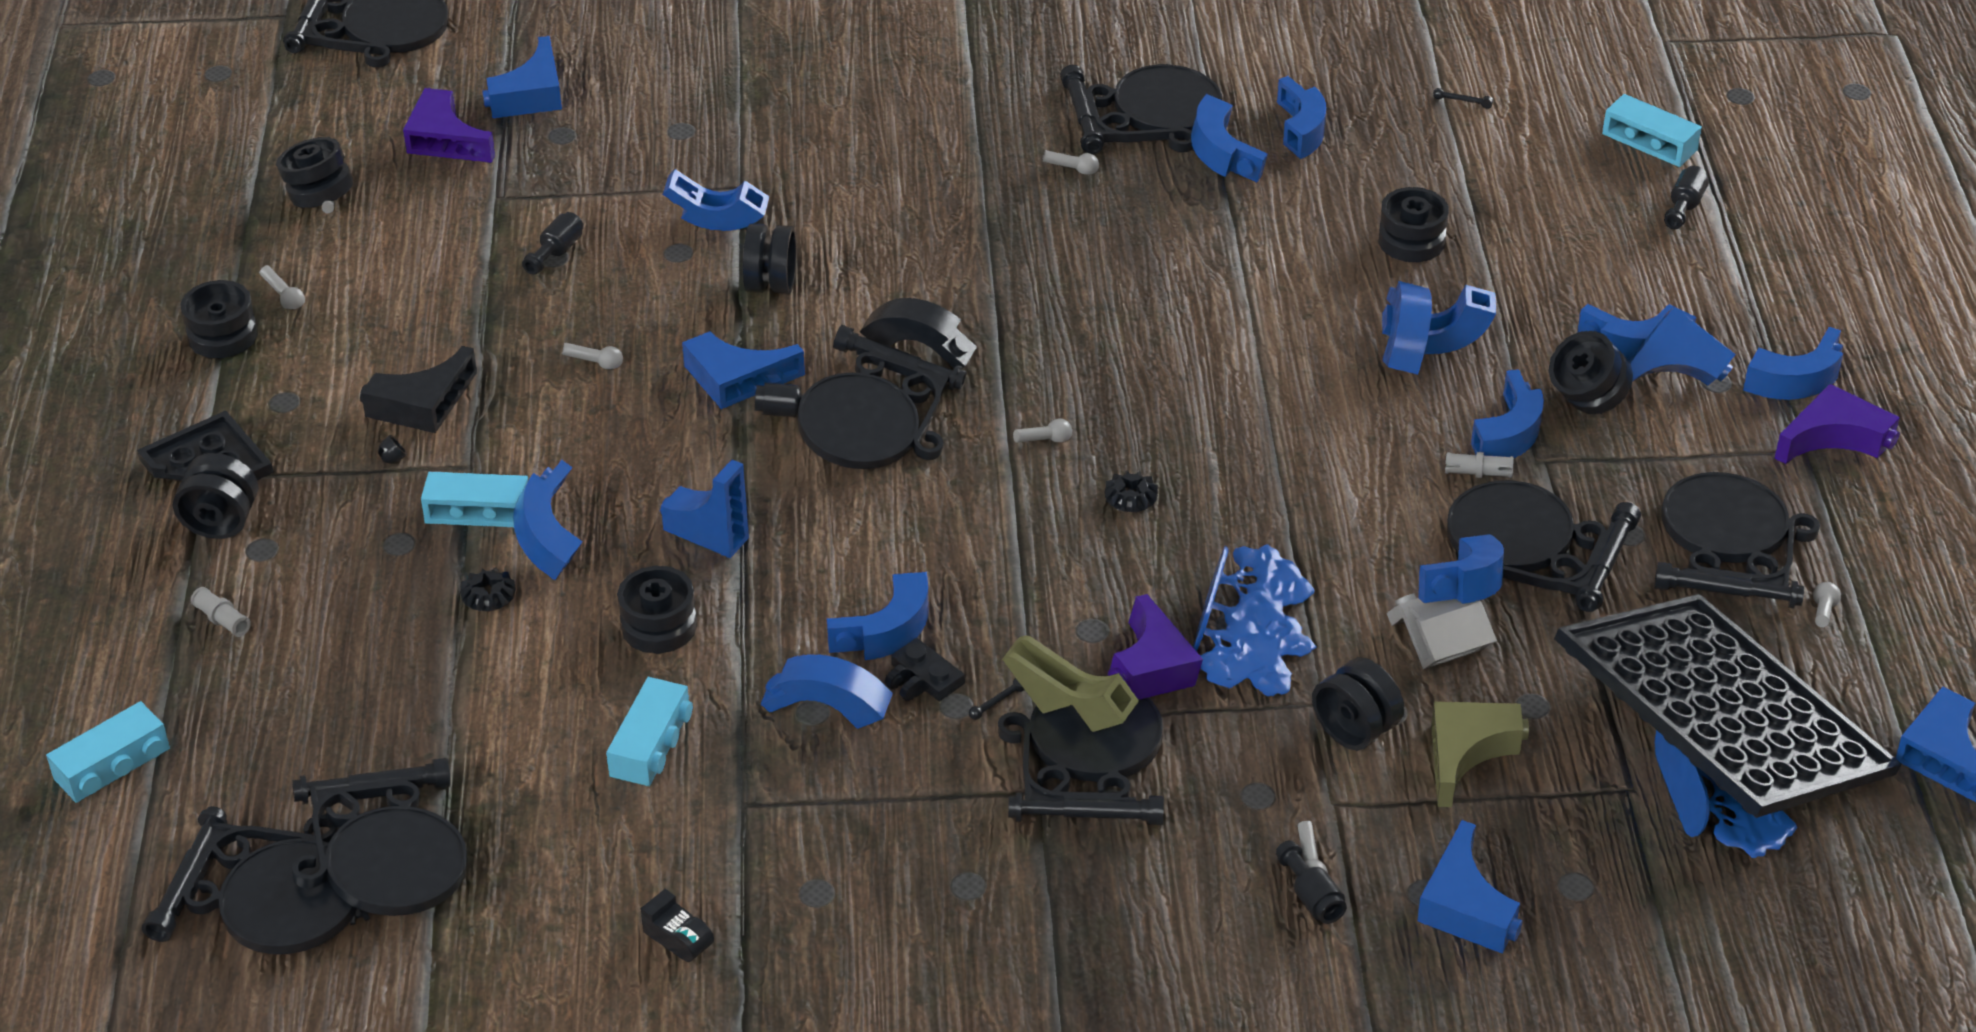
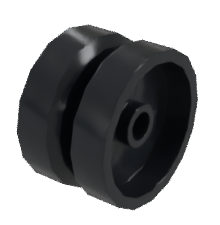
[276,137,354,208]
[1378,187,1449,263]
[743,223,797,294]
[180,280,258,359]
[1548,331,1633,414]
[172,453,259,539]
[617,565,697,654]
[1312,657,1404,751]

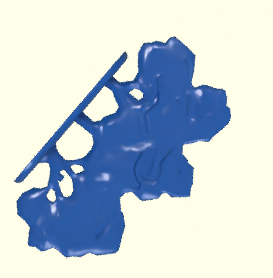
[1192,544,1317,697]
[1655,730,1798,858]

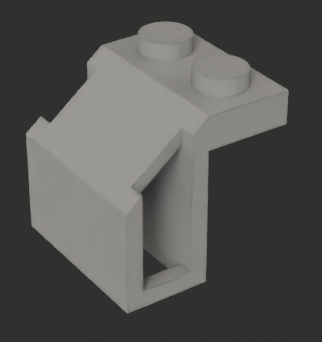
[1387,594,1497,670]

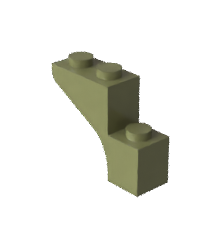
[1002,635,1139,732]

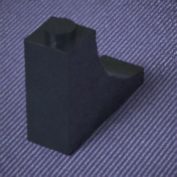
[360,346,477,433]

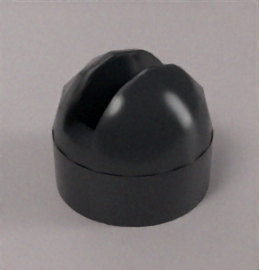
[378,435,407,464]

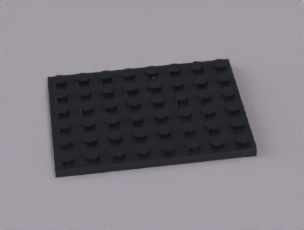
[1554,594,1902,818]

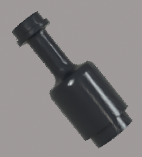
[1664,166,1709,229]
[522,212,584,275]
[754,382,803,417]
[1276,840,1347,924]

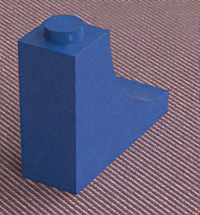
[482,36,562,119]
[1629,306,1736,386]
[682,331,805,409]
[660,460,749,558]
[1896,687,1976,802]
[1417,820,1523,954]

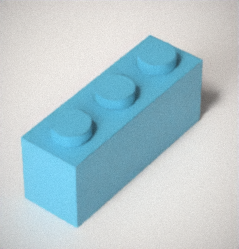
[1602,94,1702,167]
[421,472,528,527]
[606,677,693,787]
[46,701,170,803]

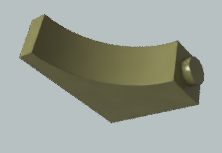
[1431,702,1529,807]

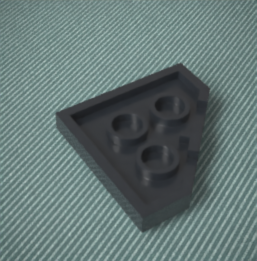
[137,410,274,481]

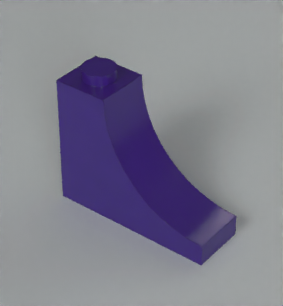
[403,88,495,163]
[1774,384,1900,464]
[1108,594,1203,700]

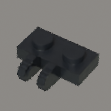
[884,638,965,701]

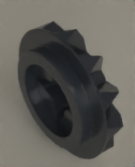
[1105,470,1158,512]
[460,567,516,611]

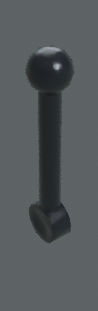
[1433,88,1494,109]
[968,678,1025,720]

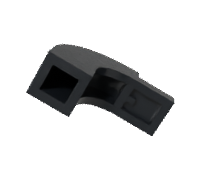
[859,298,977,368]

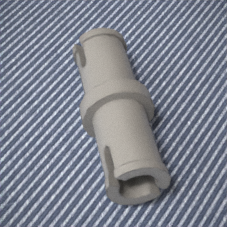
[1445,452,1514,478]
[191,587,251,637]

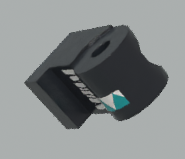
[640,889,714,962]

